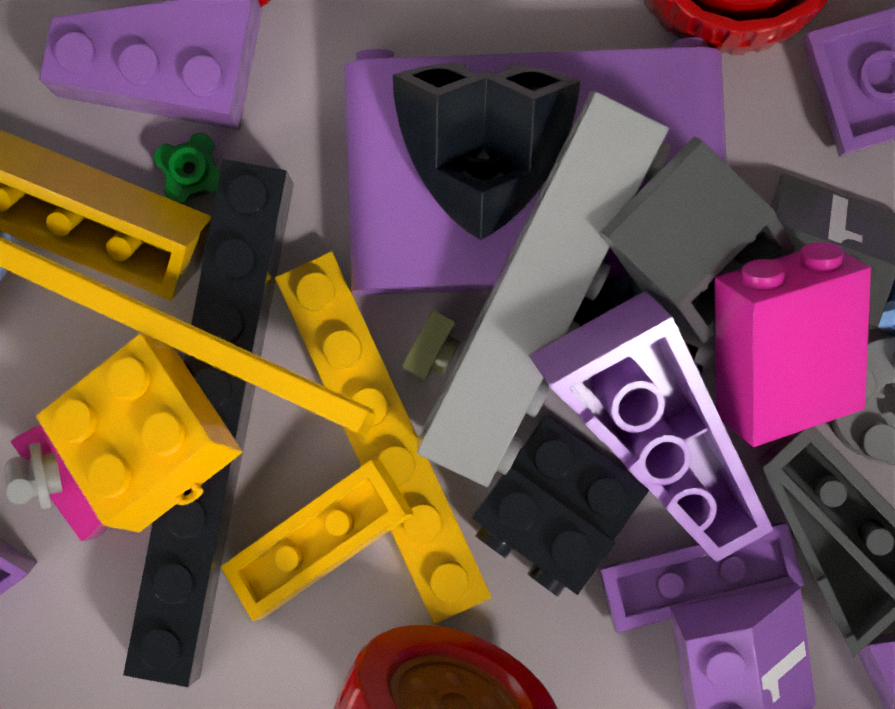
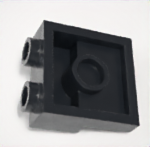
[472,415,649,597]

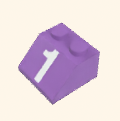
[670,583,816,709]

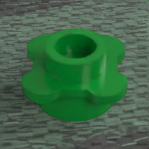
[154,133,221,204]

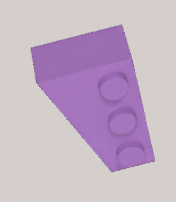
[39,0,263,130]

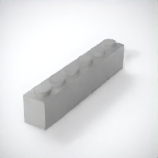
[417,92,671,487]

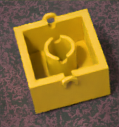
[36,333,243,533]

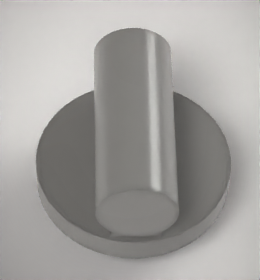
[4,442,63,509]

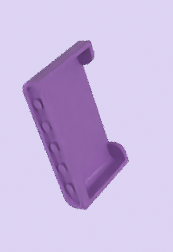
[344,38,727,296]

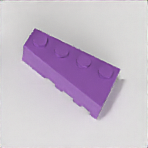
[528,291,774,562]

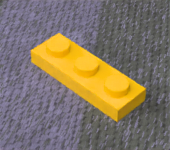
[220,459,414,621]

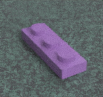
[598,522,804,633]

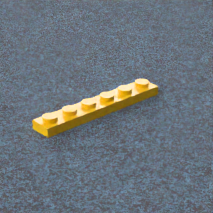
[275,251,492,625]

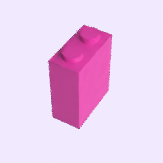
[715,242,871,447]

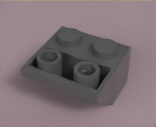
[600,136,796,344]

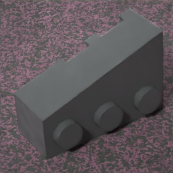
[758,426,895,658]

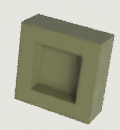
[402,310,460,382]

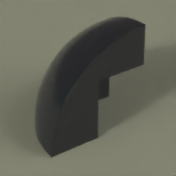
[393,62,580,240]

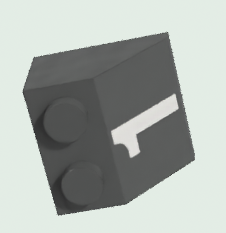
[770,174,895,331]

